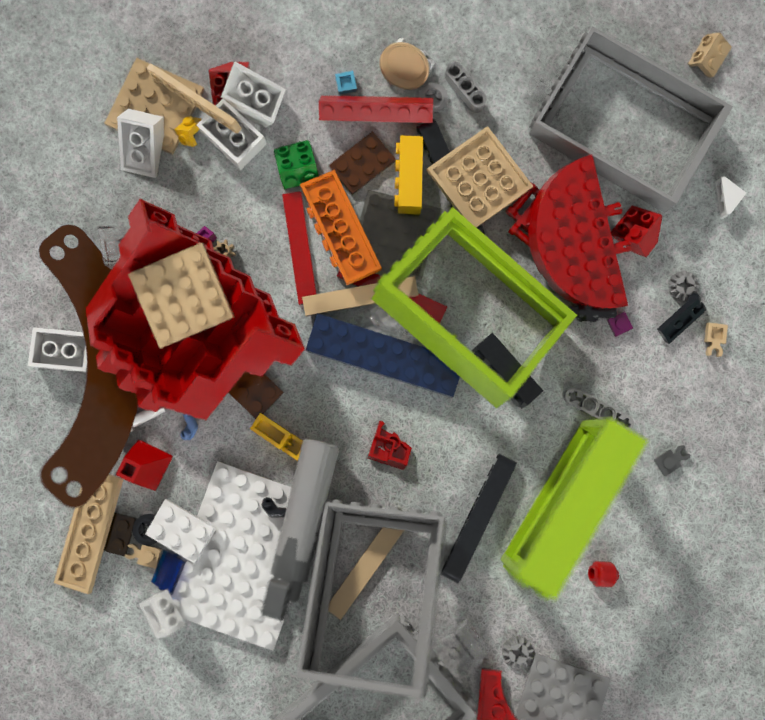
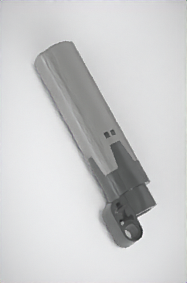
[262,439,339,621]

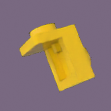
[174,116,202,147]

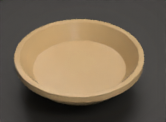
[379,42,430,90]

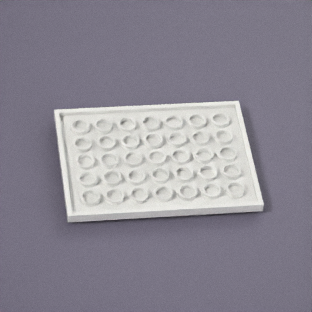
[169,461,291,651]

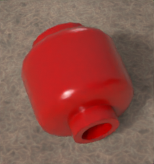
[588,561,619,587]

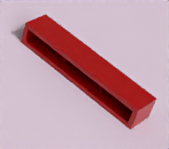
[318,95,433,123]

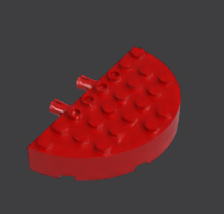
[528,154,631,309]

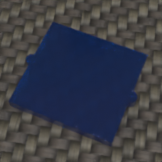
[151,550,186,595]

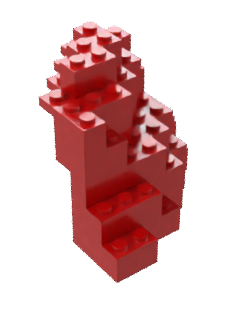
[86,199,305,420]

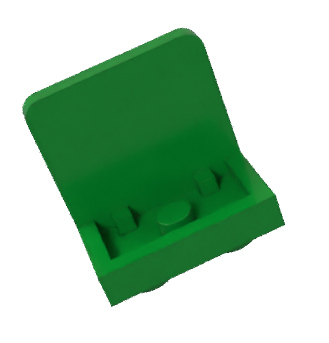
[274,140,319,190]

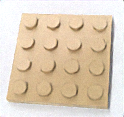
[104,57,205,155]
[426,126,534,228]
[128,243,235,348]

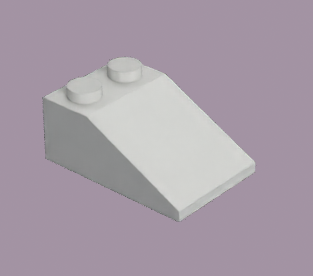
[221,62,286,128]
[117,109,164,178]

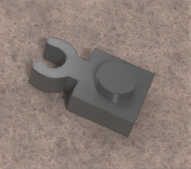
[654,445,691,476]

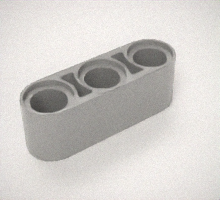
[445,62,487,113]

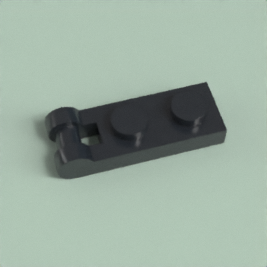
[657,293,706,344]

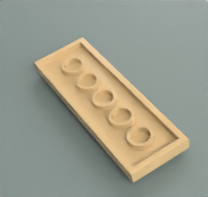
[54,474,124,594]

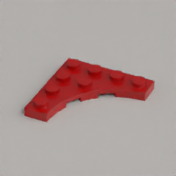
[477,668,518,720]

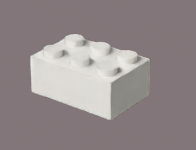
[197,99,267,170]
[28,327,87,373]

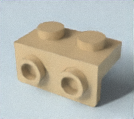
[688,32,732,78]

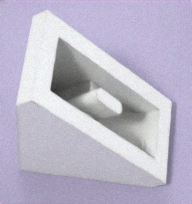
[715,177,746,218]

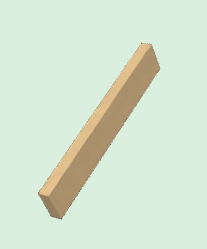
[147,63,242,134]
[302,276,419,317]
[328,527,404,620]

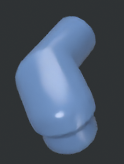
[180,414,198,440]

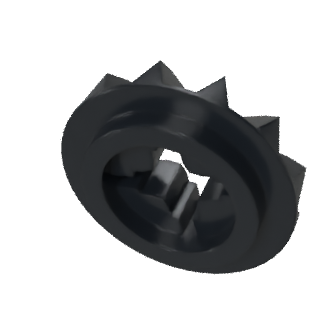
[132,514,157,545]

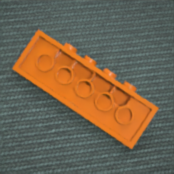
[300,170,382,285]

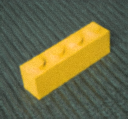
[394,135,423,215]

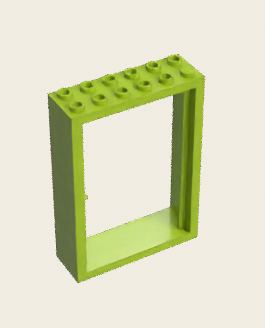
[372,208,577,409]
[500,418,648,601]

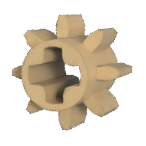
[213,239,236,258]

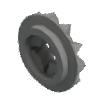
[418,83,448,113]
[668,271,700,301]
[502,636,534,669]

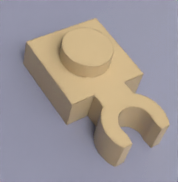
[704,323,728,357]
[125,544,162,569]

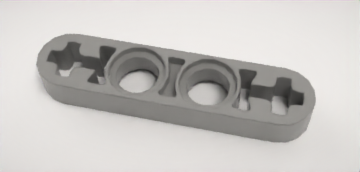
[564,388,634,430]

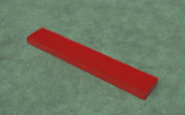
[282,191,317,305]
[337,271,447,324]

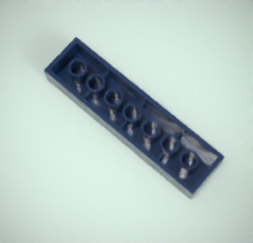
[305,313,460,398]

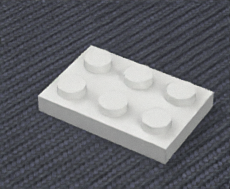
[145,499,216,564]

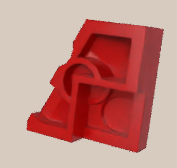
[367,421,412,470]

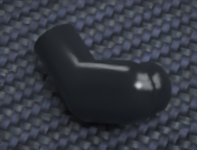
[261,497,286,517]

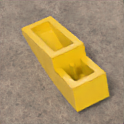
[250,413,303,461]

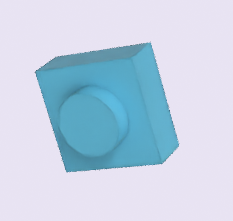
[335,71,357,95]

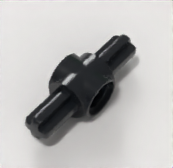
[567,304,617,322]

